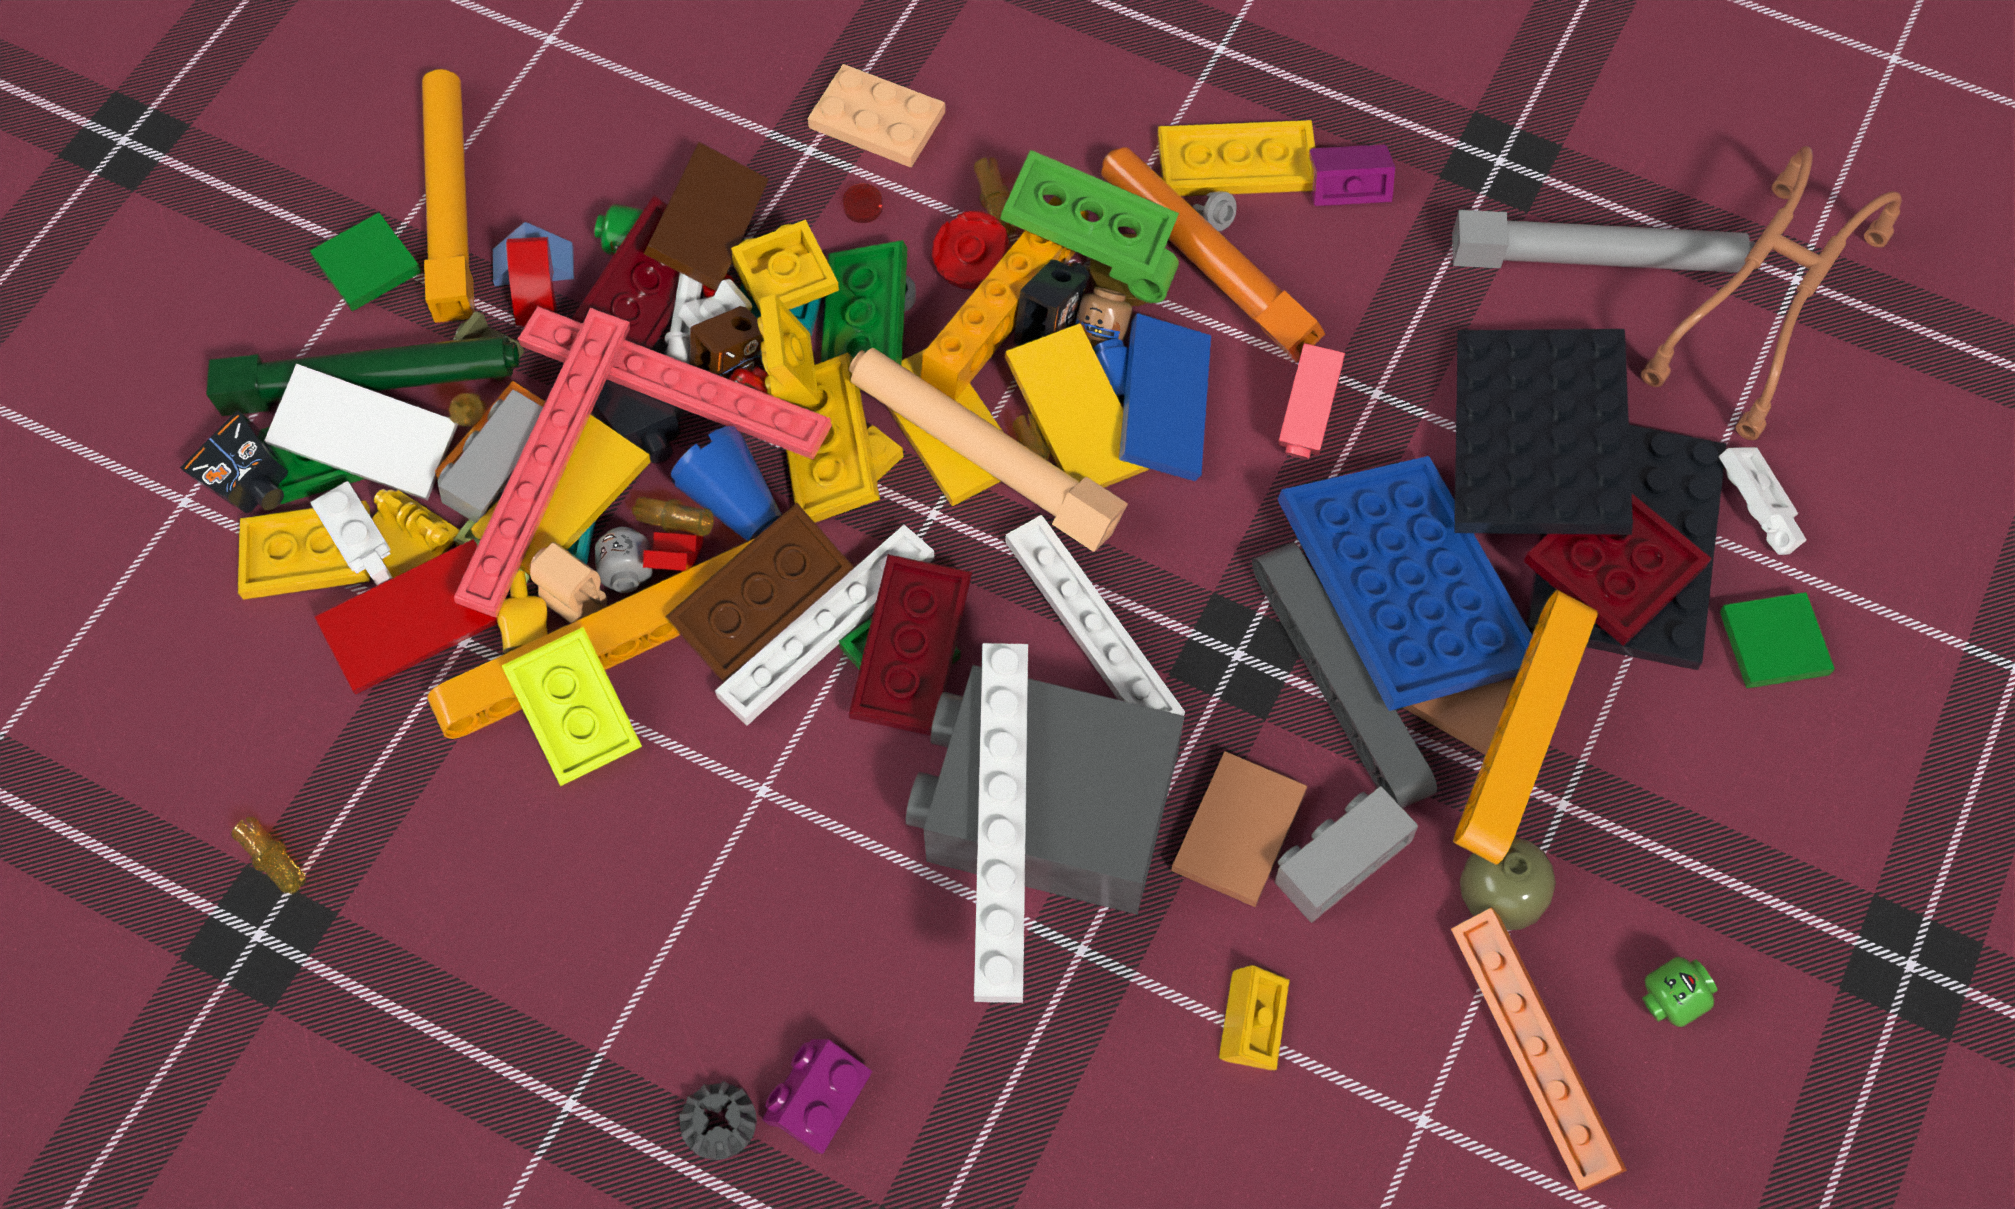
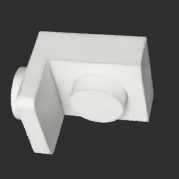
[678,279,752,329]

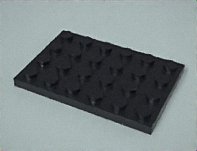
[1454,329,1633,535]
[1526,425,1726,670]

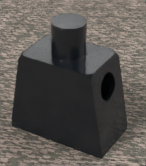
[592,381,680,464]

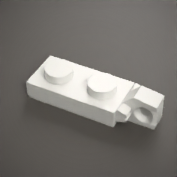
[1719,447,1807,555]
[310,481,393,586]

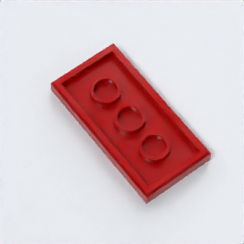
[314,539,506,695]

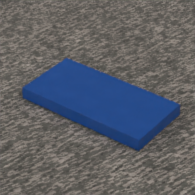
[1119,313,1211,481]

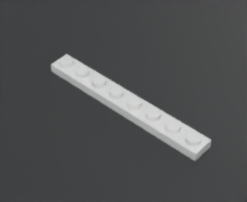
[974,643,1028,1003]

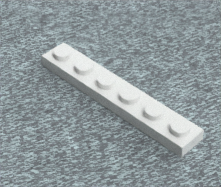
[1006,515,1185,716]
[715,525,935,725]

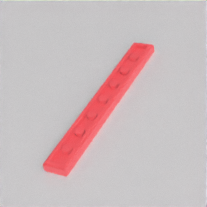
[518,307,832,459]
[454,308,630,617]

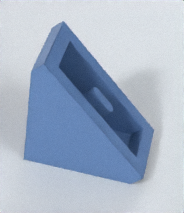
[493,222,574,286]

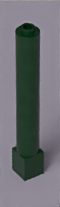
[206,335,519,416]

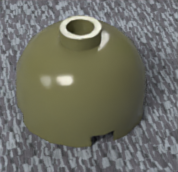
[1460,836,1556,930]

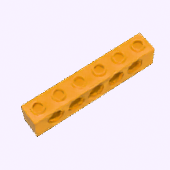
[921,196,1089,401]

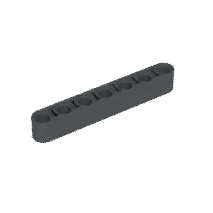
[1252,542,1437,809]

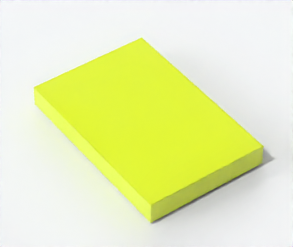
[502,627,642,786]

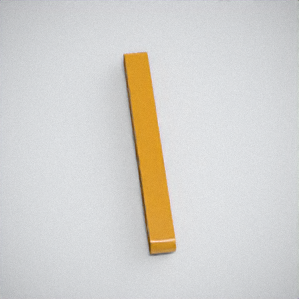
[427,539,754,739]

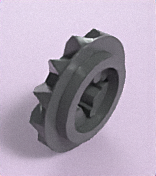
[679,1081,757,1160]

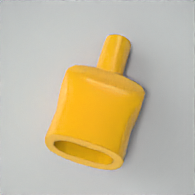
[496,570,547,654]

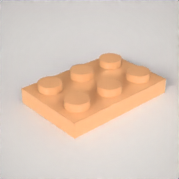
[808,64,945,168]

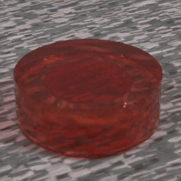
[843,183,883,223]

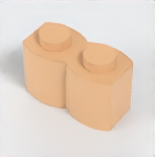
[530,542,607,623]

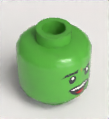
[1642,957,1718,1027]

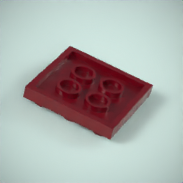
[1523,494,1711,646]

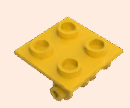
[372,489,460,578]

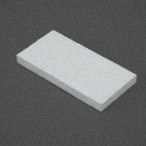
[264,364,458,501]

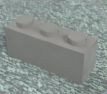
[438,390,543,523]
[1275,786,1418,923]

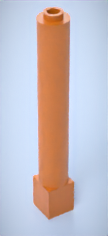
[1101,147,1325,363]

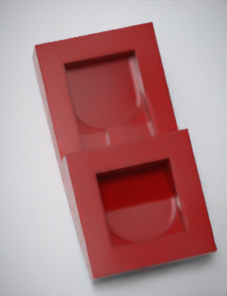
[506,237,558,326]
[643,531,704,571]

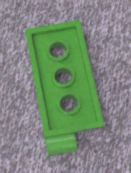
[1000,150,1179,303]

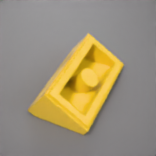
[1219,965,1290,1071]

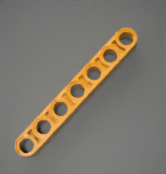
[1453,590,1598,865]

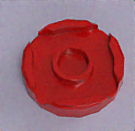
[932,211,1012,289]

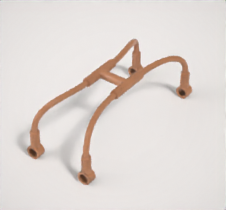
[1641,146,1902,440]

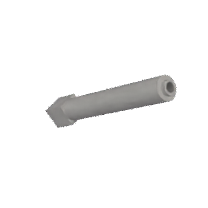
[1452,210,1755,273]

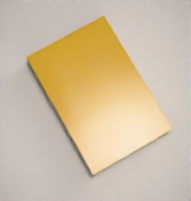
[238,500,370,600]

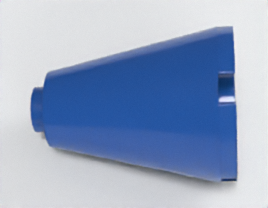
[671,426,782,542]

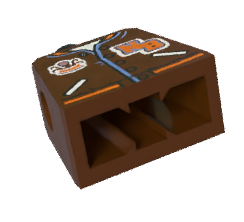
[690,306,764,379]

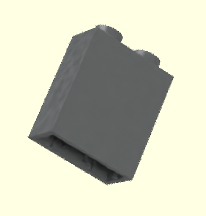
[906,665,1185,915]

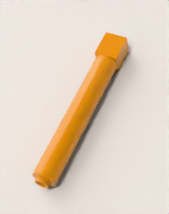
[422,69,475,323]

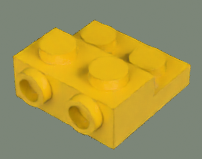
[731,220,839,313]
[757,293,819,408]

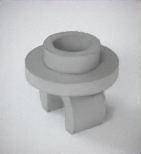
[1193,191,1237,231]

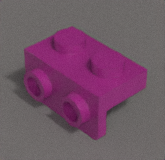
[762,1039,873,1154]

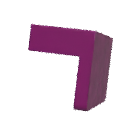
[1309,145,1395,206]

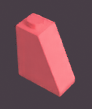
[1279,343,1345,459]

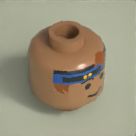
[1075,287,1132,347]

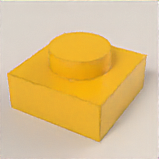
[867,424,904,481]

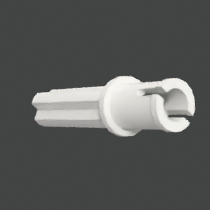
[665,273,702,364]

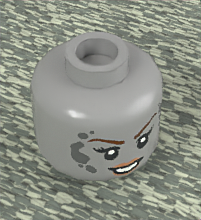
[595,527,652,593]

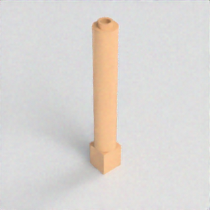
[849,348,1128,552]

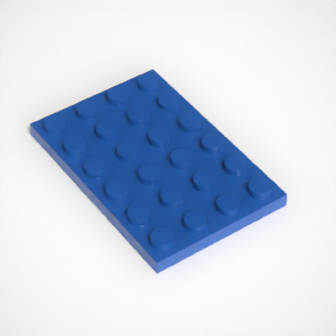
[1277,456,1532,711]

